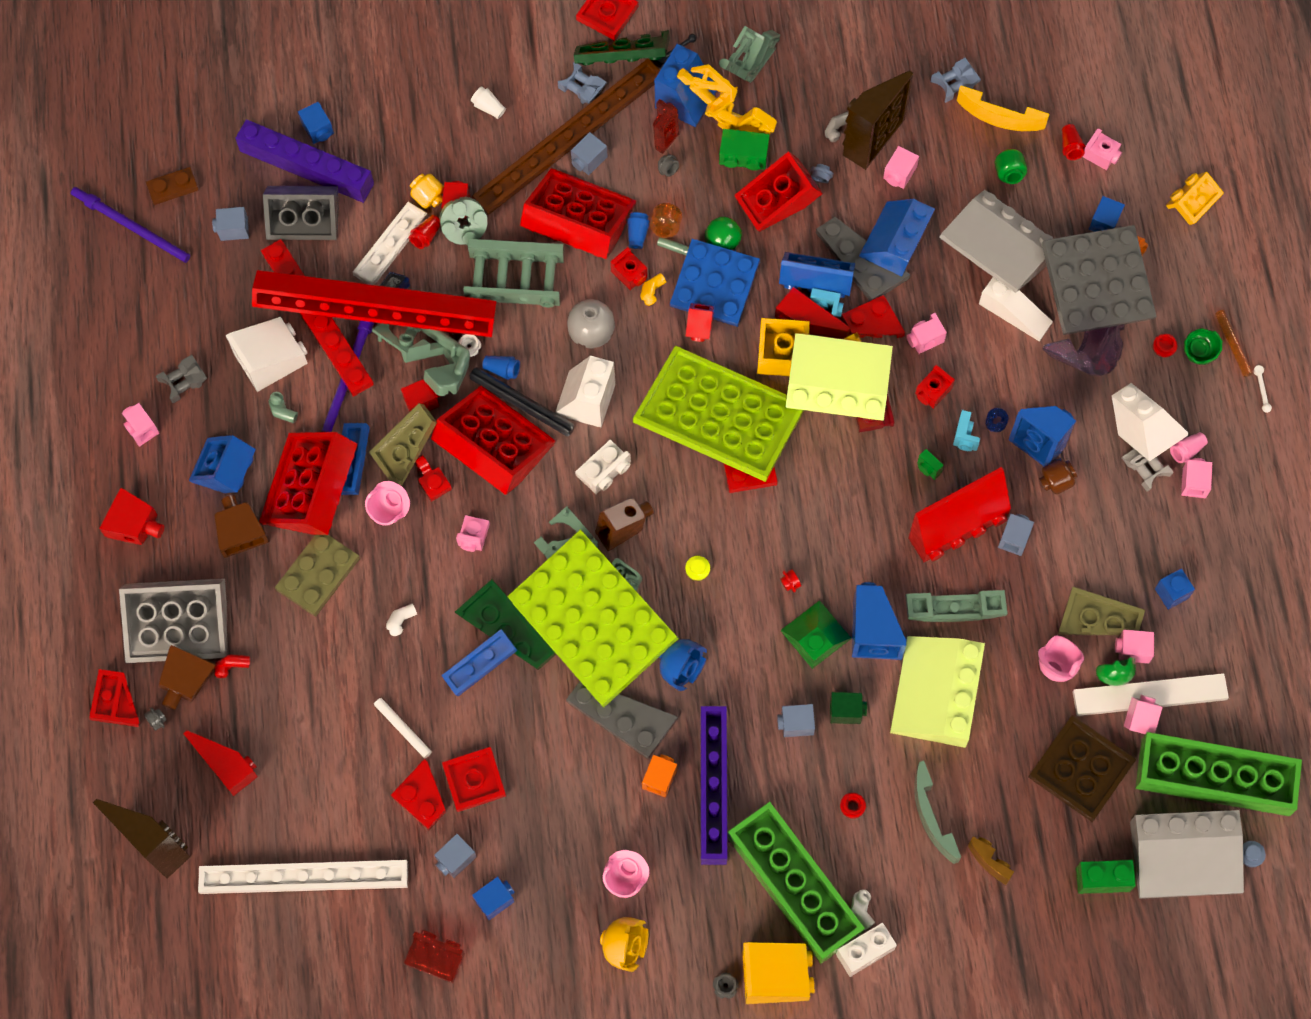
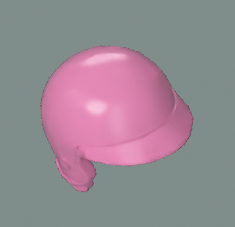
[365,481,410,525]
[1038,635,1084,682]
[603,850,649,898]

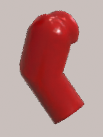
[215,654,250,678]

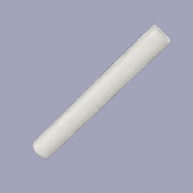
[374,698,432,758]

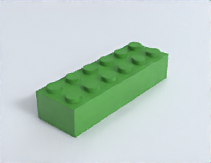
[1135,732,1302,816]
[727,802,865,964]

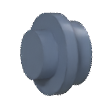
[810,164,834,183]
[1243,841,1266,867]

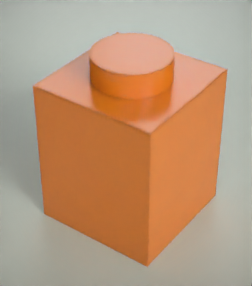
[642,754,677,798]

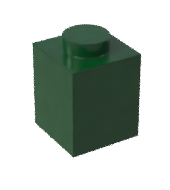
[830,692,867,724]

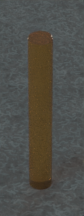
[1215,310,1253,377]

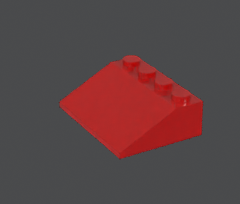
[520,168,636,259]
[431,386,556,495]
[259,432,357,535]
[908,467,1011,563]

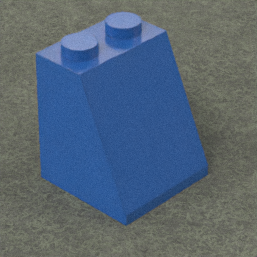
[655,44,717,127]
[852,582,906,660]

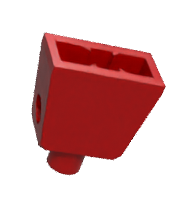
[99,488,165,545]

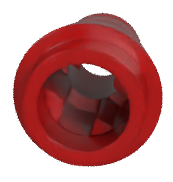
[1062,124,1086,160]
[409,215,441,249]

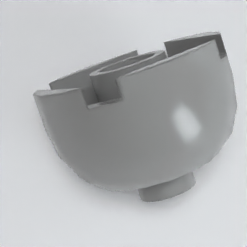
[567,299,615,348]

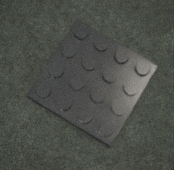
[1041,225,1157,335]

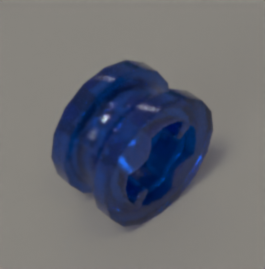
[985,408,1009,432]

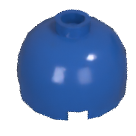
[659,639,707,691]

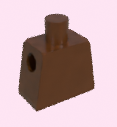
[214,495,269,558]
[595,498,654,551]
[159,645,215,710]

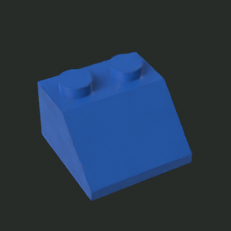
[189,435,256,493]

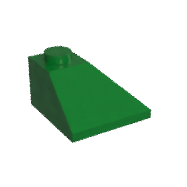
[781,600,851,669]

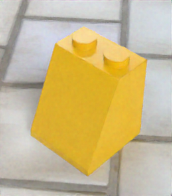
[742,942,815,1004]

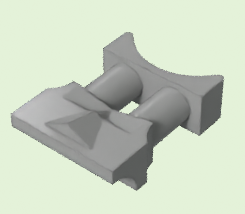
[1122,449,1174,492]

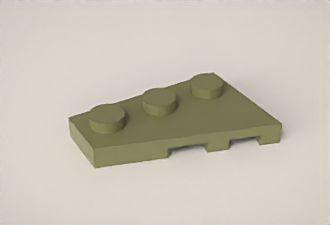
[369,403,437,486]
[1057,587,1145,635]

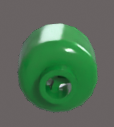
[994,149,1027,184]

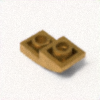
[968,837,1014,885]

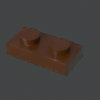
[146,167,199,205]

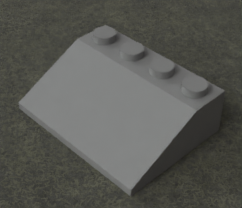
[939,190,1053,293]
[119,579,227,663]
[1130,810,1244,899]

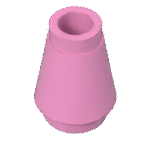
[1170,432,1208,463]

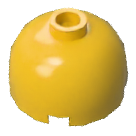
[600,917,648,972]

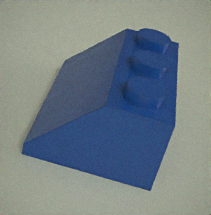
[859,199,935,277]
[779,252,856,298]
[1009,406,1076,466]

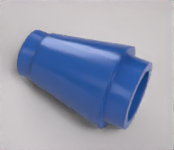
[627,212,650,249]
[483,355,520,380]

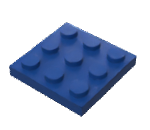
[670,239,760,327]

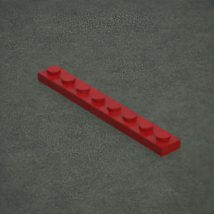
[260,239,374,397]

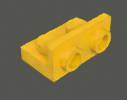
[1166,172,1224,225]

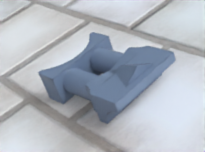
[930,58,981,103]
[558,62,607,104]

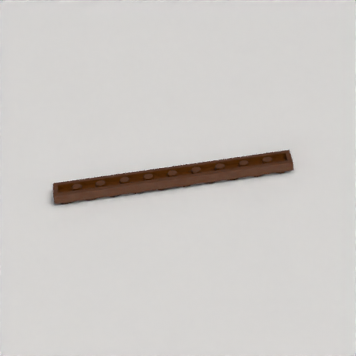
[472,58,660,215]

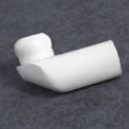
[386,603,417,636]
[851,889,875,931]

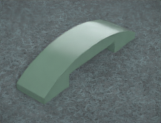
[905,590,1007,622]
[914,761,961,864]

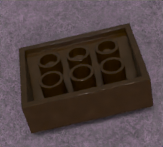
[842,70,913,170]
[93,799,190,879]

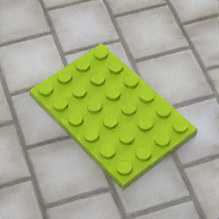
[633,346,804,482]
[507,529,679,707]

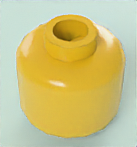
[410,173,444,209]

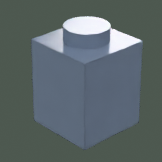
[571,132,608,175]
[212,207,249,241]
[998,514,1034,556]
[777,704,815,737]
[434,834,477,878]

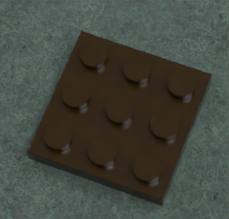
[1028,715,1136,822]

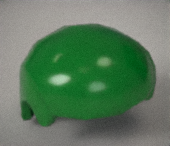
[705,216,742,250]
[1184,328,1223,365]
[1096,657,1136,686]

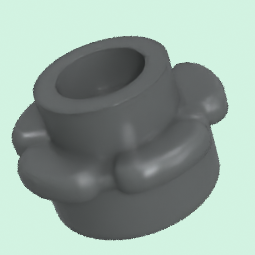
[658,154,679,177]
[144,707,167,731]
[713,973,739,999]

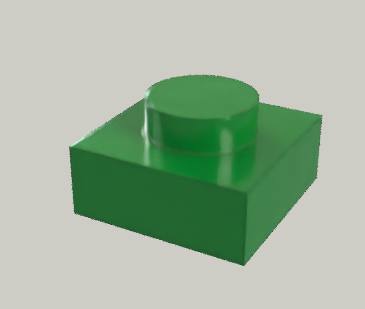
[917,449,944,480]

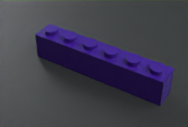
[235,119,374,203]
[701,706,727,865]

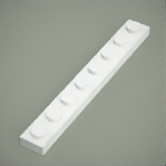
[198,860,408,894]

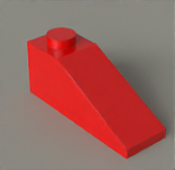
[775,287,851,339]
[183,730,258,796]

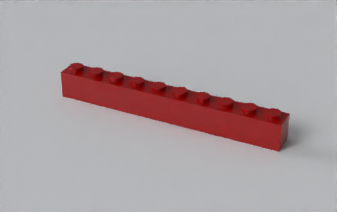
[252,270,497,337]

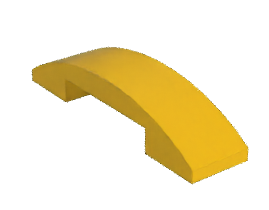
[957,86,1049,131]

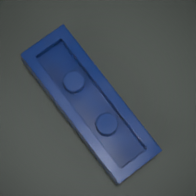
[341,423,370,495]
[441,629,518,696]

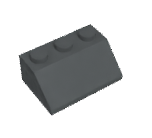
[263,186,339,240]

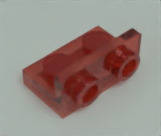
[653,99,679,154]
[404,930,465,983]

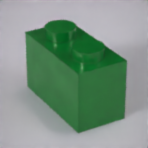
[719,129,769,171]
[1076,860,1136,894]

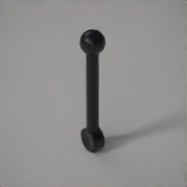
[657,34,697,65]

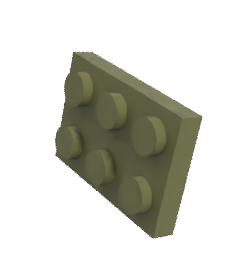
[275,535,360,617]

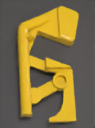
[677,64,777,134]

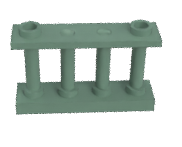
[463,239,564,308]

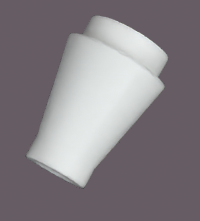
[471,86,506,119]

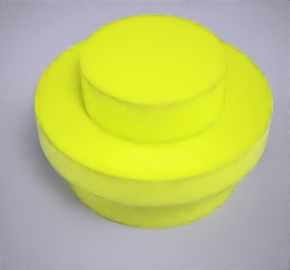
[685,556,710,581]

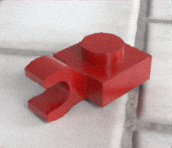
[416,456,452,502]

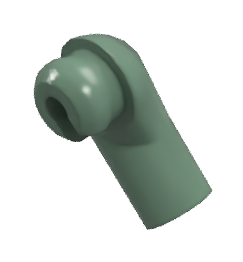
[268,392,298,423]

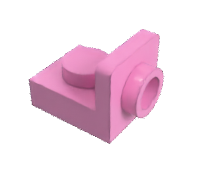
[456,515,490,552]

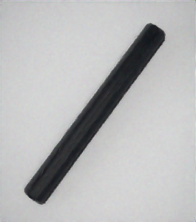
[469,367,574,436]

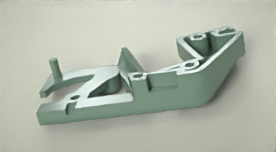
[719,26,781,83]
[372,323,470,396]
[534,506,642,591]

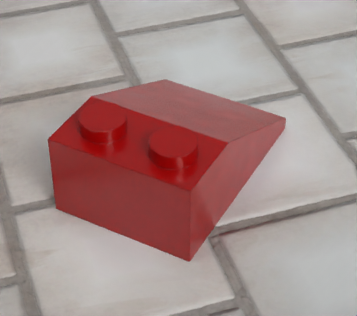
[734,151,823,232]

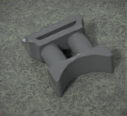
[156,355,207,403]

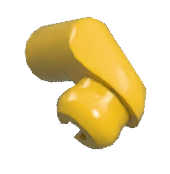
[640,273,666,306]

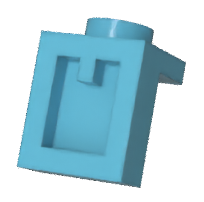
[810,288,844,317]
[953,410,980,451]

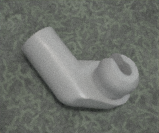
[825,112,848,142]

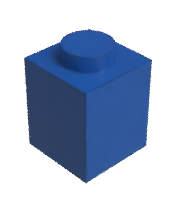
[298,102,334,144]
[1088,196,1125,232]
[1155,568,1195,610]
[472,877,515,920]

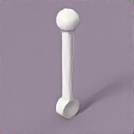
[1253,365,1272,413]

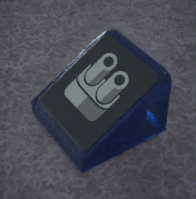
[380,272,410,289]

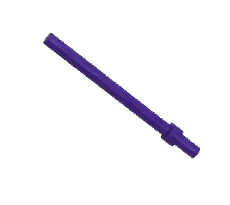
[71,187,190,263]
[321,321,374,432]

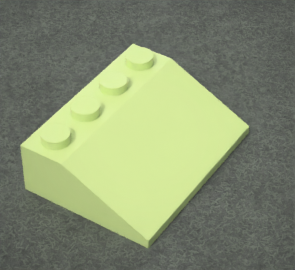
[785,333,893,420]
[890,636,985,748]

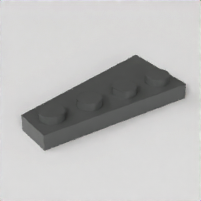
[816,217,910,301]
[566,682,678,759]

